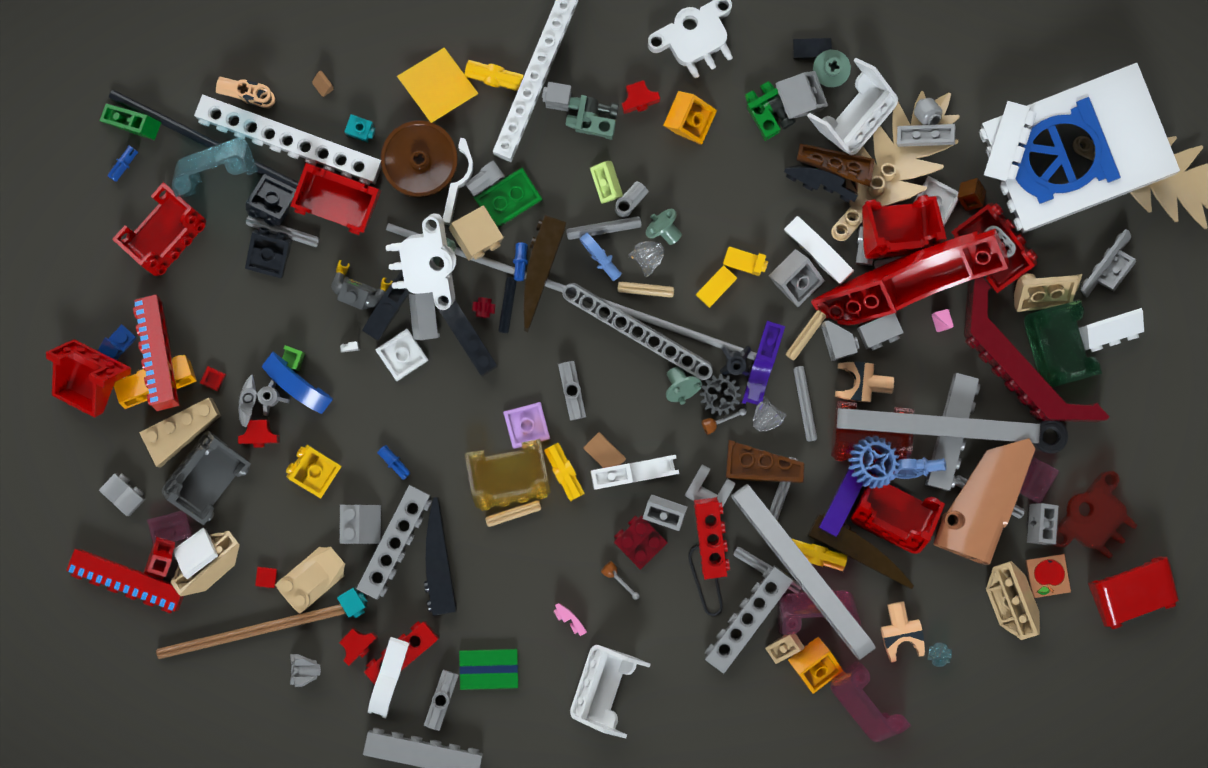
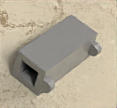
[409,292,440,340]

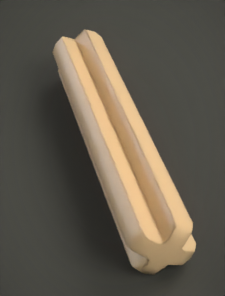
[618,282,674,297]
[786,310,826,360]
[485,501,541,527]

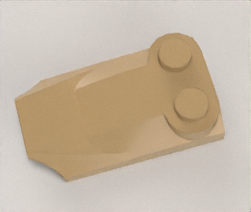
[1014,273,1082,312]
[275,547,345,614]

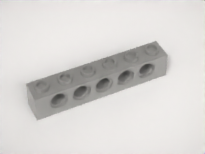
[356,485,432,599]
[705,565,794,674]

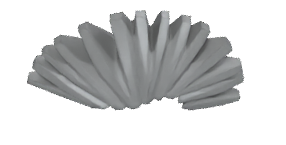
[238,375,256,427]

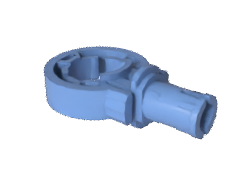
[579,233,622,281]
[893,457,947,479]

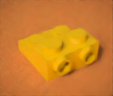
[286,444,342,499]

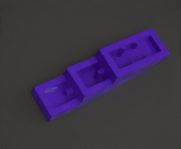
[819,463,870,537]

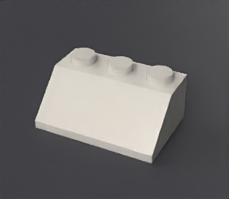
[1078,308,1144,352]

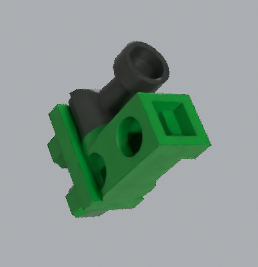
[745,81,796,141]

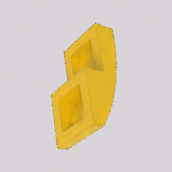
[696,265,737,308]

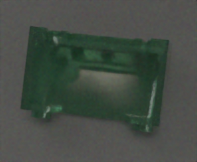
[1024,300,1102,387]

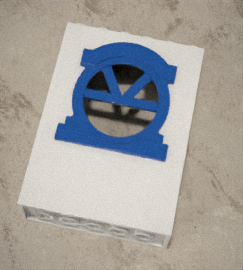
[979,63,1180,234]

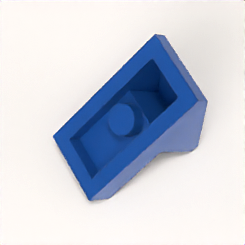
[98,324,137,360]

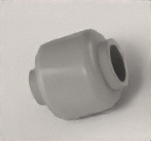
[914,98,942,125]

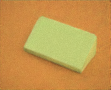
[590,161,623,204]

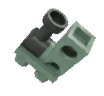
[566,95,619,140]

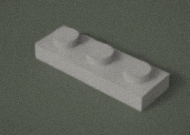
[897,124,956,147]

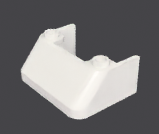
[807,58,898,155]
[570,645,650,738]

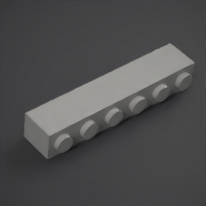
[925,373,980,491]
[363,728,483,768]

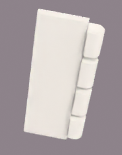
[984,101,1037,182]

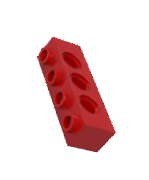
[694,497,730,580]
[364,621,440,685]

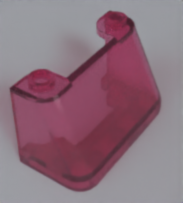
[777,590,861,635]
[830,661,911,742]

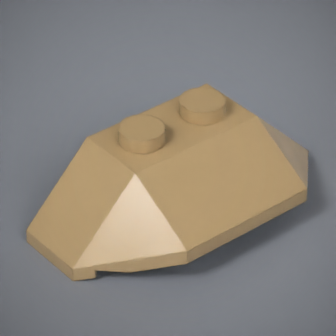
[170,531,240,596]
[986,561,1040,640]

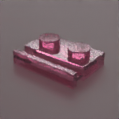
[1020,457,1059,504]
[147,511,192,545]

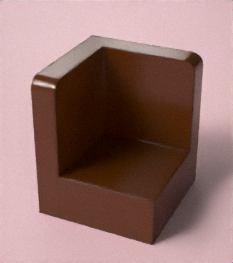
[958,178,986,211]

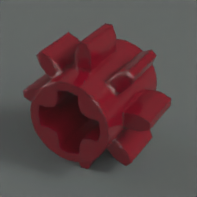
[472,297,496,318]

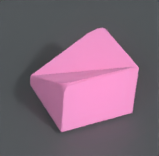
[931,309,954,332]

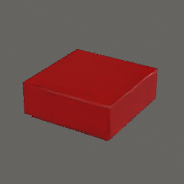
[200,366,226,391]
[255,567,278,588]

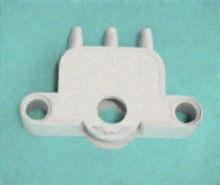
[648,0,733,79]
[386,213,456,310]

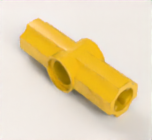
[464,60,524,91]
[544,443,585,501]
[792,539,847,571]

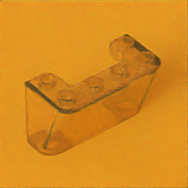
[465,439,551,510]

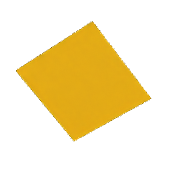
[397,47,478,123]

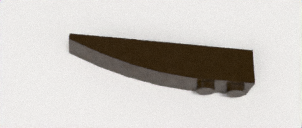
[524,215,567,332]
[807,513,914,589]

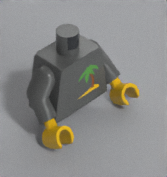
[331,260,393,310]

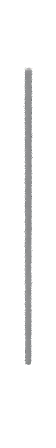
[386,223,757,360]

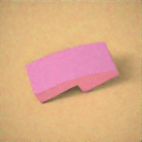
[554,603,587,636]

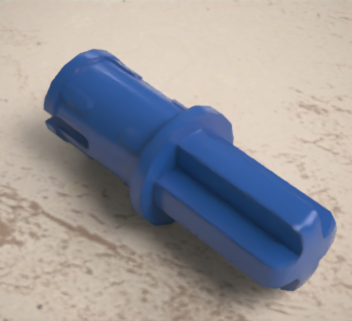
[108,145,139,182]
[513,243,528,281]
[377,445,410,480]

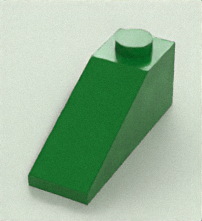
[99,103,161,140]

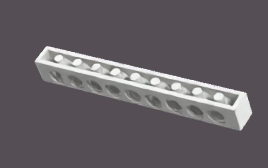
[493,0,579,162]
[194,94,382,185]

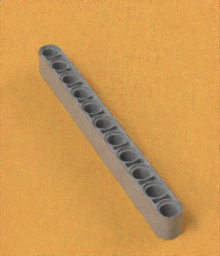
[836,408,1040,443]
[731,484,876,660]

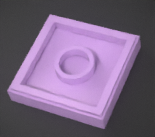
[503,402,550,449]

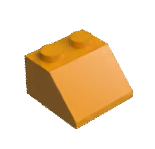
[663,91,717,144]
[788,637,843,694]

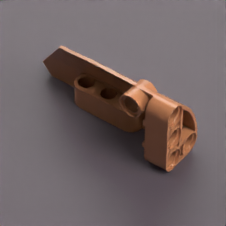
[933,438,1035,565]

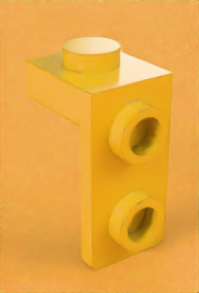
[723,247,768,276]

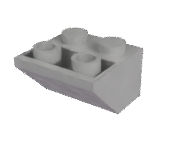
[775,71,828,119]

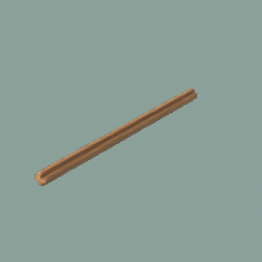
[156,604,345,659]

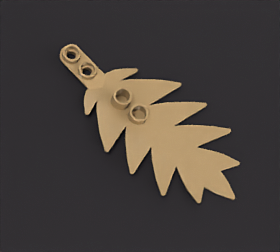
[831,91,960,241]
[1073,136,1208,229]

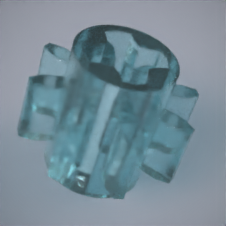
[928,643,952,667]

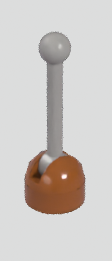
[701,408,747,435]
[600,561,640,600]

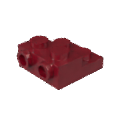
[614,515,667,570]

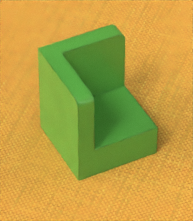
[282,345,306,371]

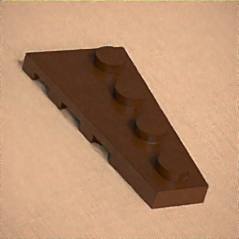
[797,143,875,187]
[726,440,805,483]

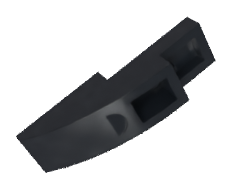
[784,166,859,203]
[362,270,411,341]

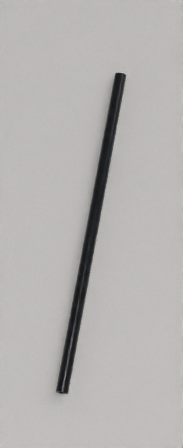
[109,90,299,189]

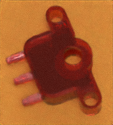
[1052,471,1137,559]

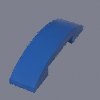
[262,351,333,414]

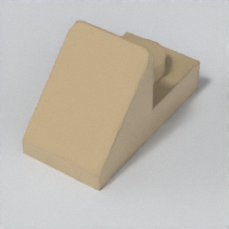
[765,632,805,664]

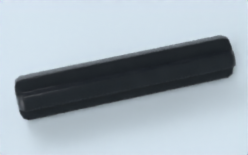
[498,277,517,334]

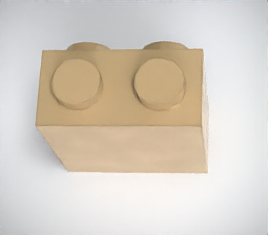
[449,205,504,261]

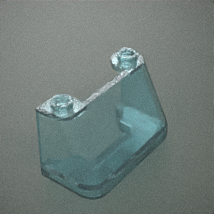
[172,138,258,197]

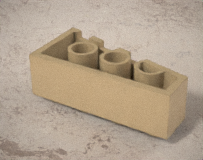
[139,398,221,467]

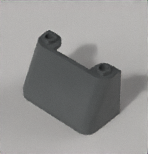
[162,431,251,525]

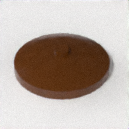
[381,121,458,198]

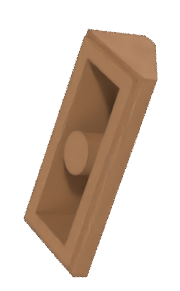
[584,432,626,468]

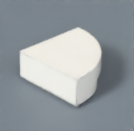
[340,341,360,352]

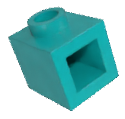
[344,114,376,143]
[337,587,368,618]

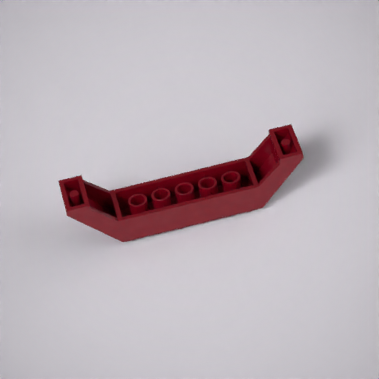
[964,277,1110,422]

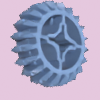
[848,436,900,489]

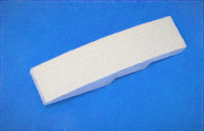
[784,216,854,285]

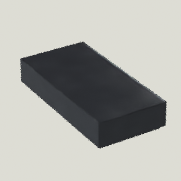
[793,38,832,59]

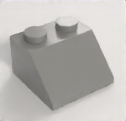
[769,249,825,307]
[821,320,859,361]
[340,505,381,544]

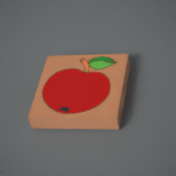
[1025,554,1071,598]

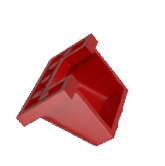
[46,339,131,418]

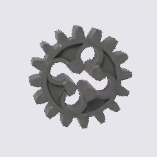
[699,374,741,416]

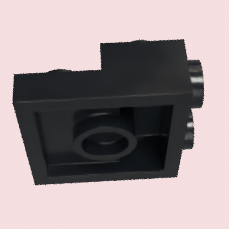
[246,174,296,227]
[245,227,292,278]

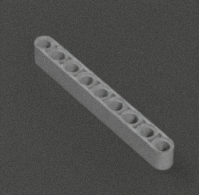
[562,283,713,380]

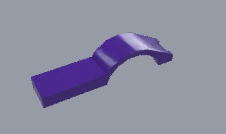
[742,321,785,409]

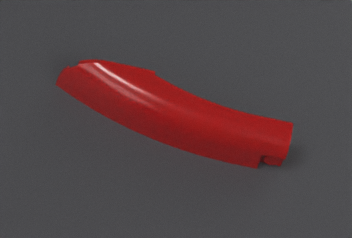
[811,229,1009,325]

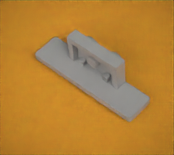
[1081,229,1136,297]

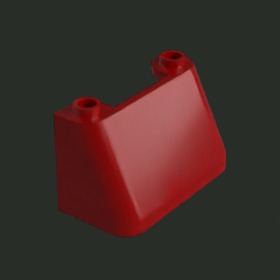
[291,163,382,235]
[862,195,947,259]
[851,474,945,554]
[1088,556,1179,629]

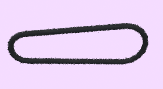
[688,545,723,616]

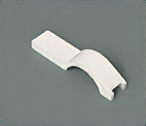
[443,138,473,225]
[590,455,679,490]
[368,637,409,719]

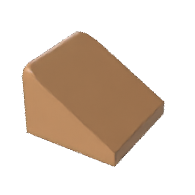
[312,71,334,97]

